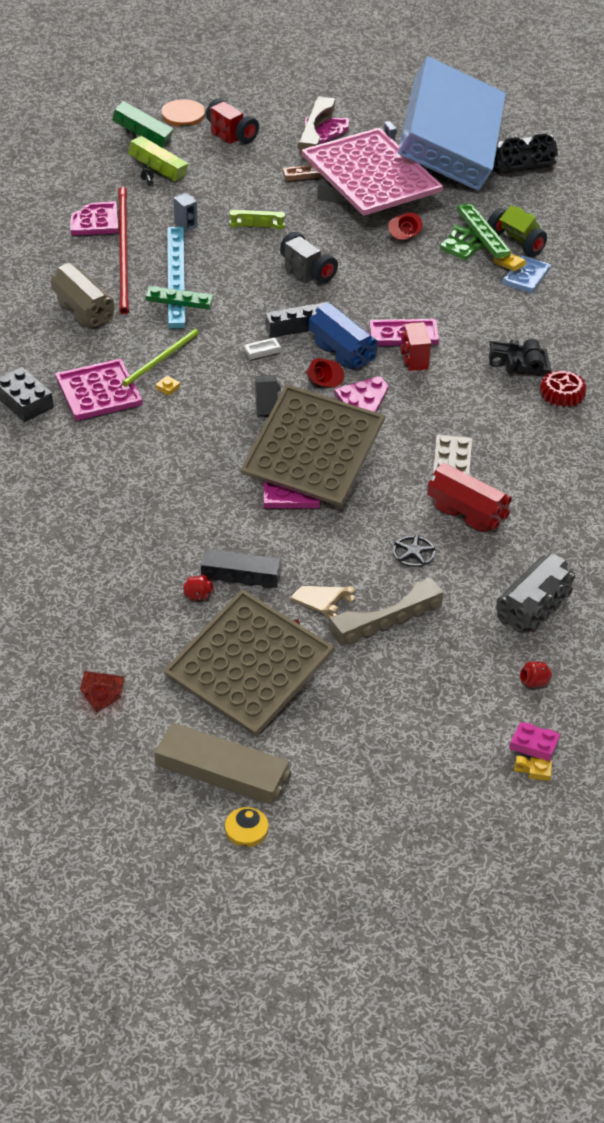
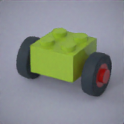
[487,205,547,257]

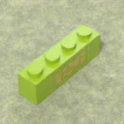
[128,136,188,181]

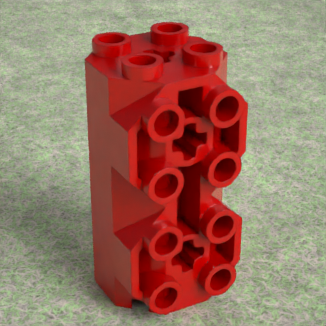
[427,462,512,532]

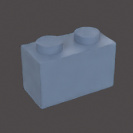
[173,193,198,232]

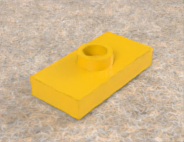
[493,253,526,272]

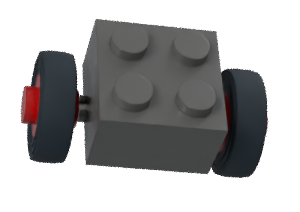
[280,231,338,284]

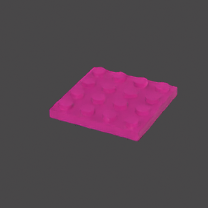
[55,359,143,421]

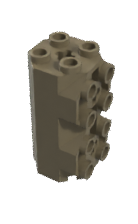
[51,263,115,328]

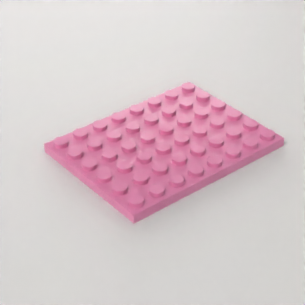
[302,128,443,216]

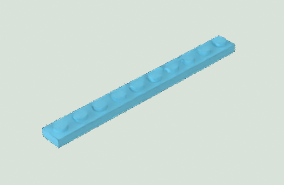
[168,227,185,328]

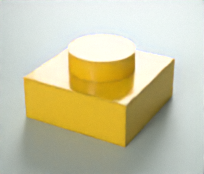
[156,376,180,396]

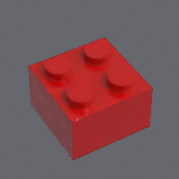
[400,322,431,371]

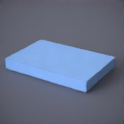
[502,255,551,293]

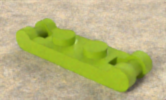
[229,210,285,230]

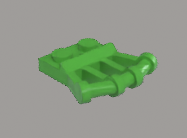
[440,224,487,261]

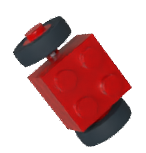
[206,98,259,144]

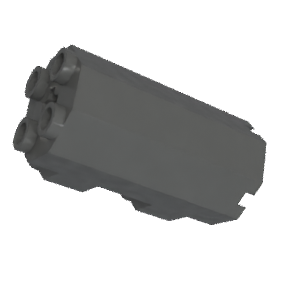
[496,553,575,632]

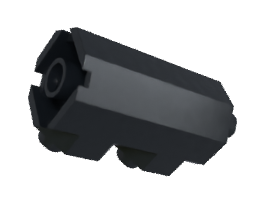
[492,133,558,174]

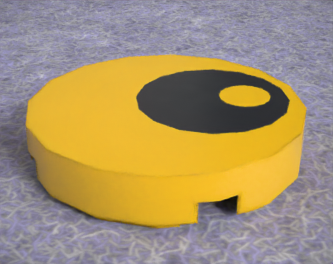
[225,807,268,847]

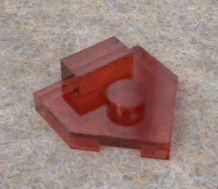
[80,671,125,713]

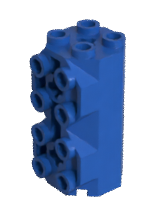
[309,302,378,369]

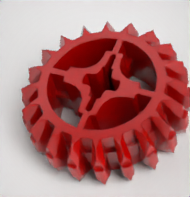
[540,370,587,409]

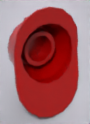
[388,212,423,240]
[305,358,344,387]

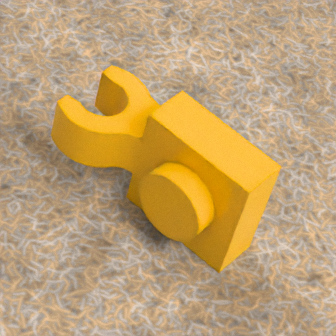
[514,756,552,781]

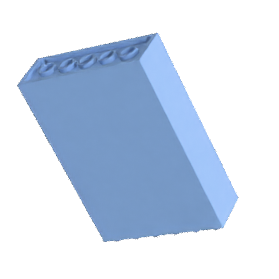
[397,56,506,191]

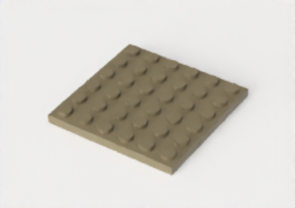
[241,384,385,507]
[163,589,335,737]

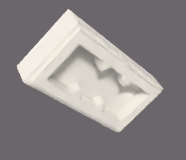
[244,338,281,360]

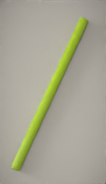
[122,329,199,387]

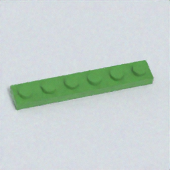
[457,203,511,258]

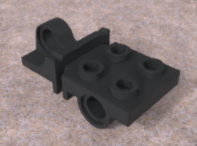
[488,339,551,375]

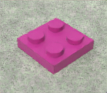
[509,722,560,761]

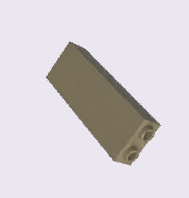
[154,722,292,805]

